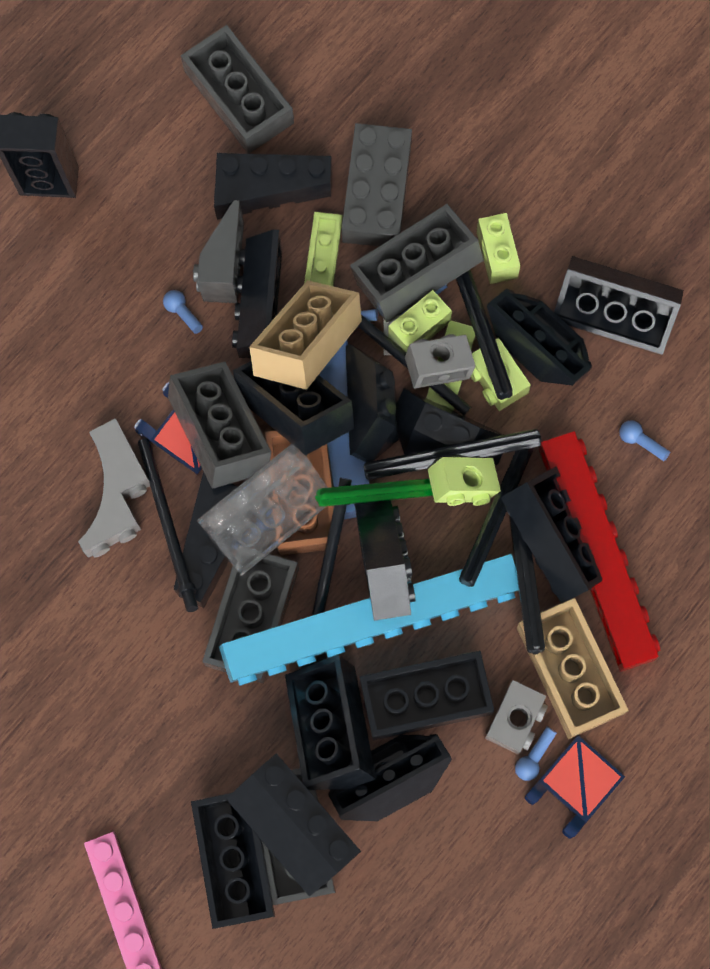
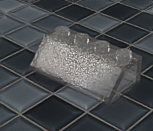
[196,444,327,576]

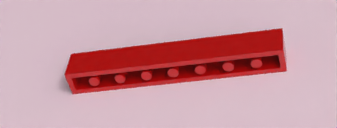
[538,431,660,672]

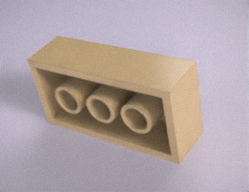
[249,280,362,390]
[517,598,629,739]

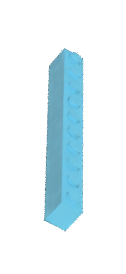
[219,554,519,686]

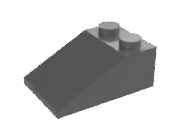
[193,200,244,303]

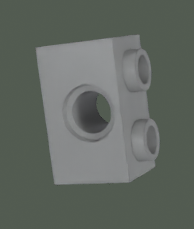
[405,334,476,389]
[485,680,548,754]

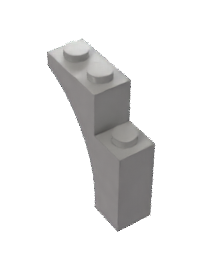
[78,418,150,558]

